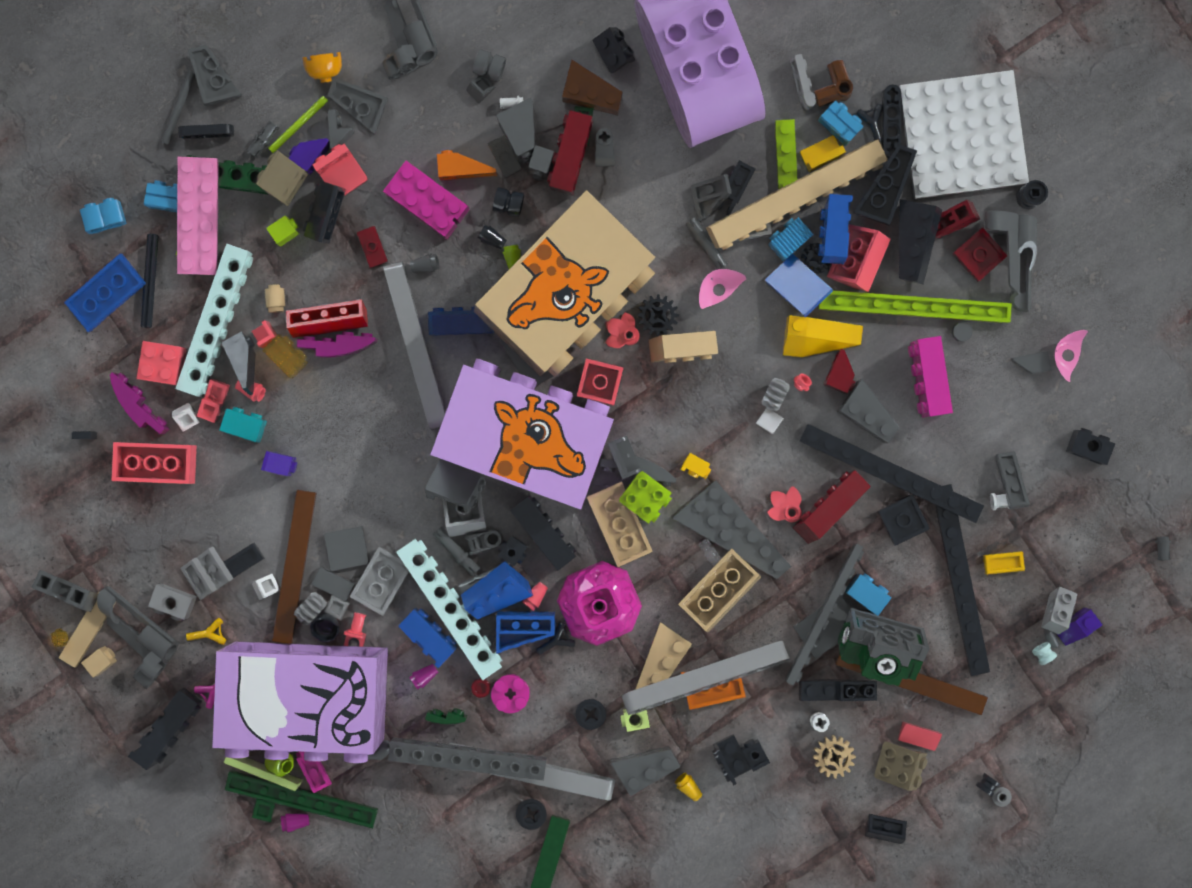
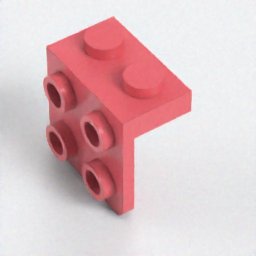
[313,144,368,196]

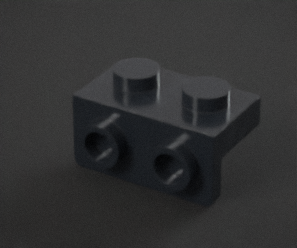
[592,27,635,73]

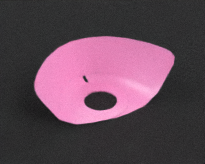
[699,269,746,309]
[1054,330,1088,382]

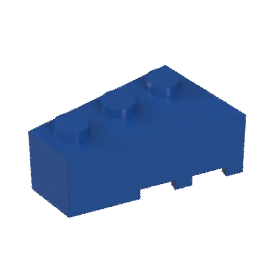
[818,194,853,265]
[461,561,533,619]
[399,608,457,668]
[496,611,555,654]

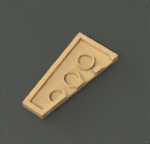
[635,622,692,690]

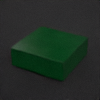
[252,799,276,822]

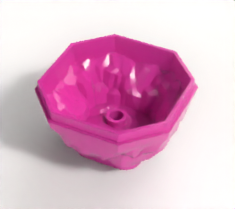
[557,561,642,646]

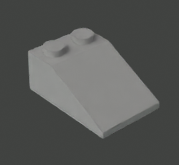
[442,491,487,537]

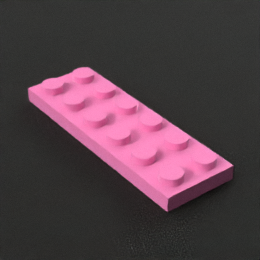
[177,157,218,275]

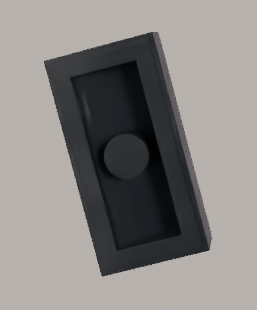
[865,814,907,844]

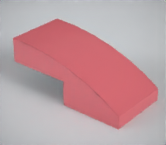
[197,379,230,423]

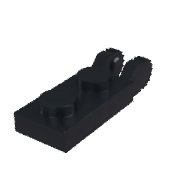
[717,160,756,216]

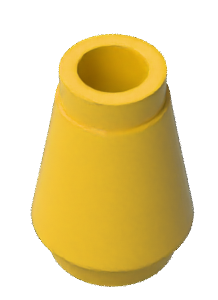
[675,773,702,802]

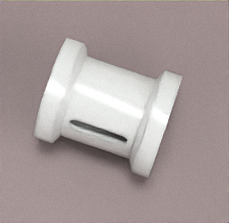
[990,493,1009,510]
[810,712,830,732]

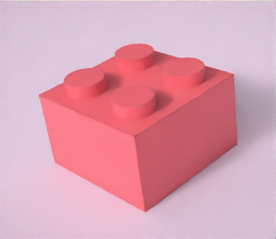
[137,341,187,385]
[577,358,623,406]

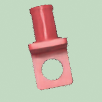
[343,612,366,647]

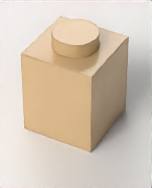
[81,646,117,678]

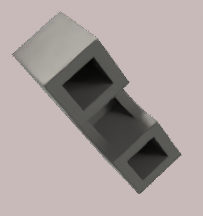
[31,570,98,612]

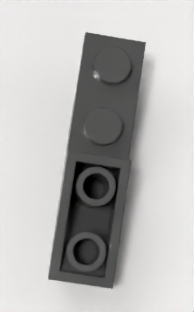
[600,456,676,486]

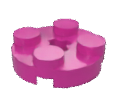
[491,674,530,713]

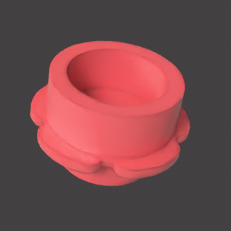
[794,373,812,391]

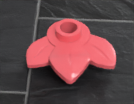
[605,312,640,348]
[767,486,802,522]

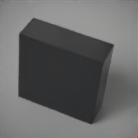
[71,431,97,439]

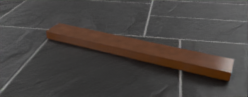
[272,490,317,644]
[836,652,988,715]

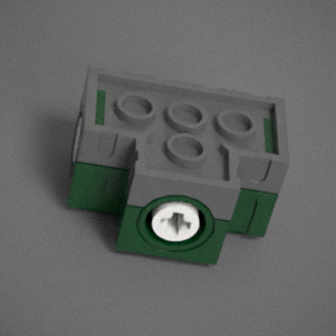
[838,608,929,686]

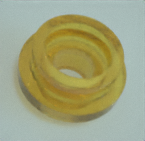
[51,628,69,647]

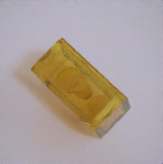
[262,335,308,379]

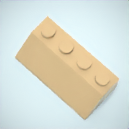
[678,549,761,632]

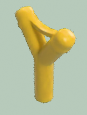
[186,618,226,645]

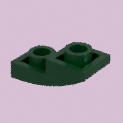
[425,708,468,724]

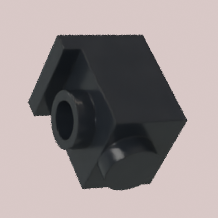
[741,739,770,772]

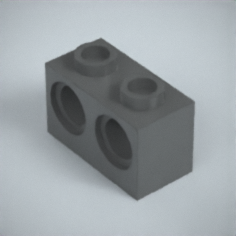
[528,145,554,181]

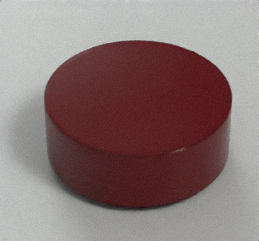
[471,678,491,698]

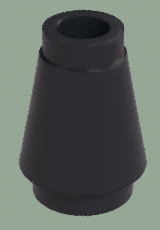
[477,225,507,250]

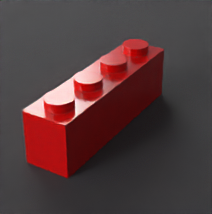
[286,299,368,338]

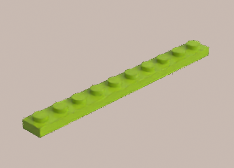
[818,291,1012,323]

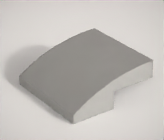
[180,547,234,600]

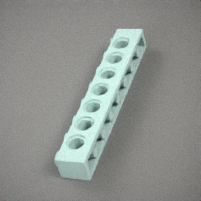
[175,243,253,397]
[396,538,502,680]

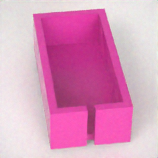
[383,161,470,240]
[908,336,953,418]

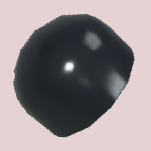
[310,613,340,643]

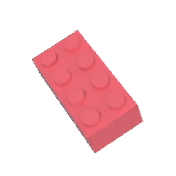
[112,442,197,484]

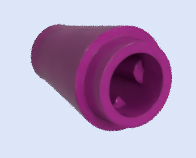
[409,663,439,690]
[281,813,310,833]

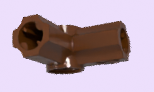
[814,60,853,107]

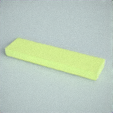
[224,757,302,791]

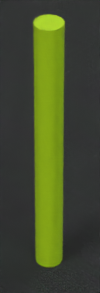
[268,96,328,153]

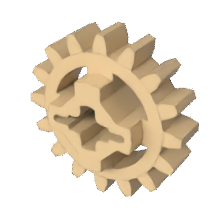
[813,735,856,778]

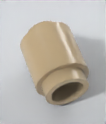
[265,285,285,313]

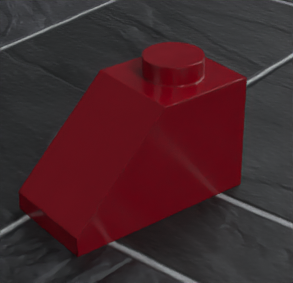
[823,349,856,394]

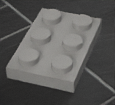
[350,546,409,616]

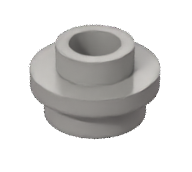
[992,787,1012,807]

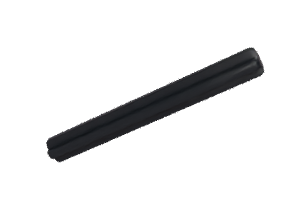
[140,233,159,328]

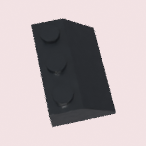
[303,181,346,244]

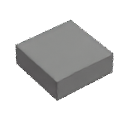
[324,595,350,620]

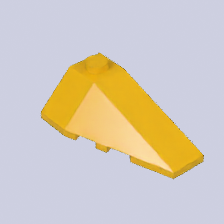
[783,315,863,357]

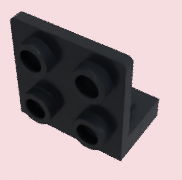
[712,734,751,786]

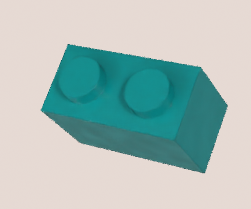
[219,406,267,443]

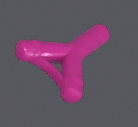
[194,684,215,709]

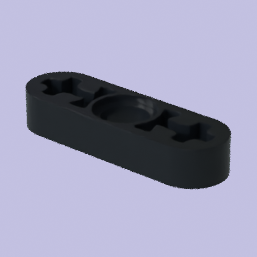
[178,124,234,139]

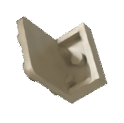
[874,742,927,791]

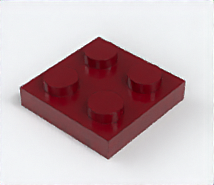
[952,227,1007,282]

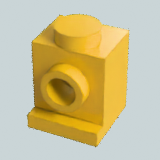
[680,453,711,479]

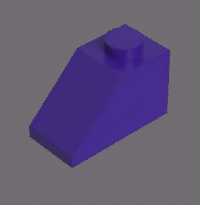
[289,138,330,175]
[261,451,297,476]
[1056,608,1102,646]

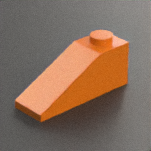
[437,150,497,181]

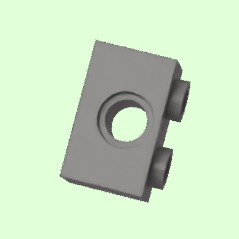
[148,583,197,621]
[1041,586,1077,634]

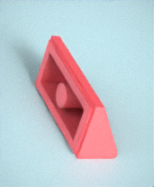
[898,722,942,751]

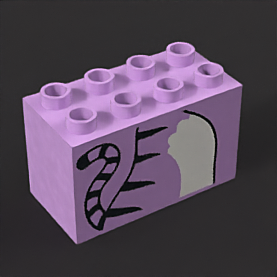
[212,642,388,763]

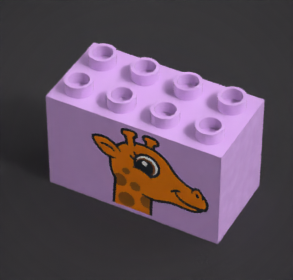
[430,358,614,509]

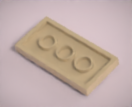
[587,481,653,567]

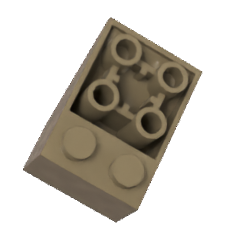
[256,150,308,206]

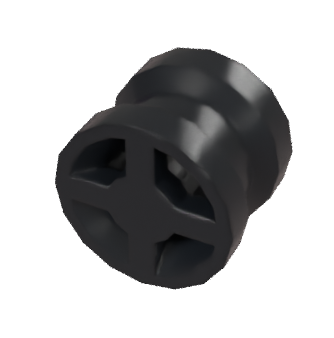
[976,773,1001,797]

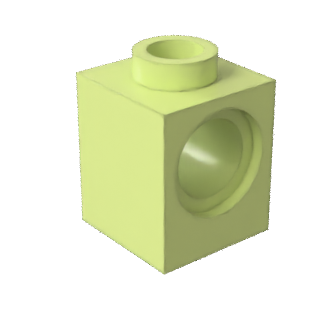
[620,709,650,732]

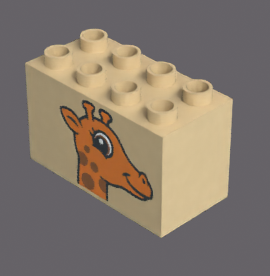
[474,190,655,377]

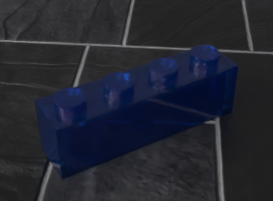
[428,307,495,336]

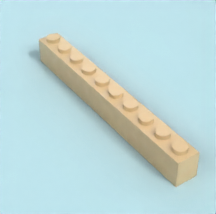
[706,140,888,250]

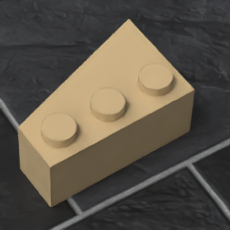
[649,331,718,363]

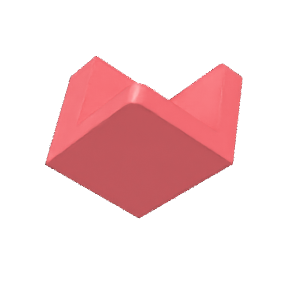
[252,320,279,348]

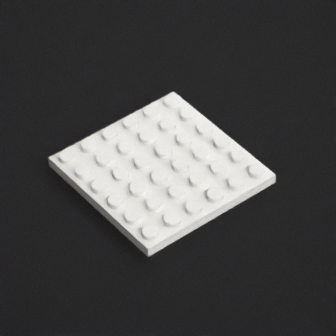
[899,70,1029,199]

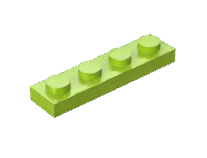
[775,119,797,190]

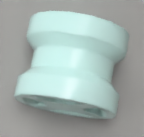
[1032,642,1057,665]

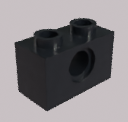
[1066,428,1115,465]

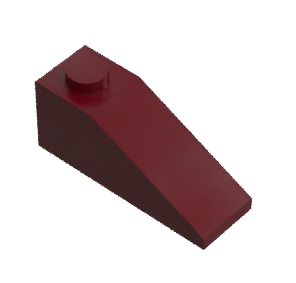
[935,200,980,239]

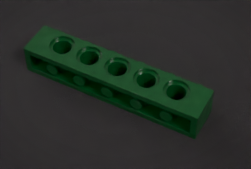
[177,155,295,198]

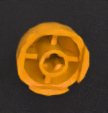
[302,52,342,83]

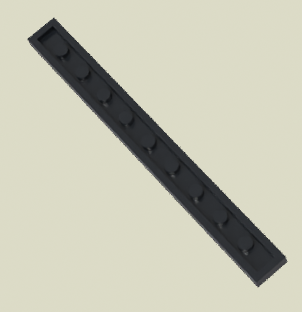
[799,424,984,523]
[935,484,990,676]

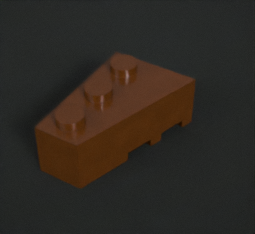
[562,59,623,116]

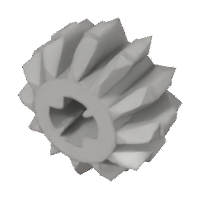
[762,378,790,411]
[294,592,327,625]

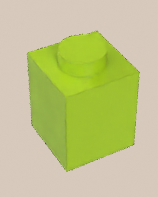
[266,215,299,247]

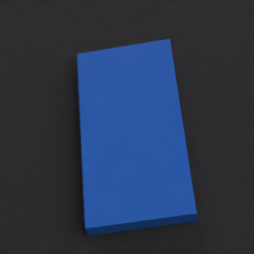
[64,254,146,332]

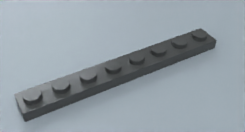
[785,543,864,685]

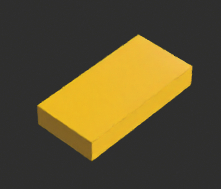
[983,551,1025,574]

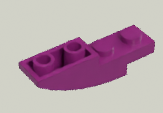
[297,332,378,358]
[109,372,169,435]

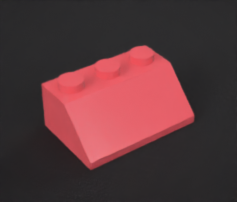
[827,224,891,292]

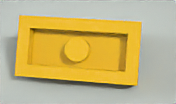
[800,135,846,172]

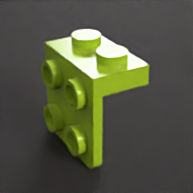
[619,471,672,524]

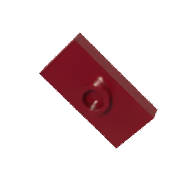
[357,226,388,269]

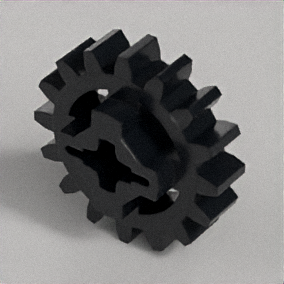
[637,294,679,337]

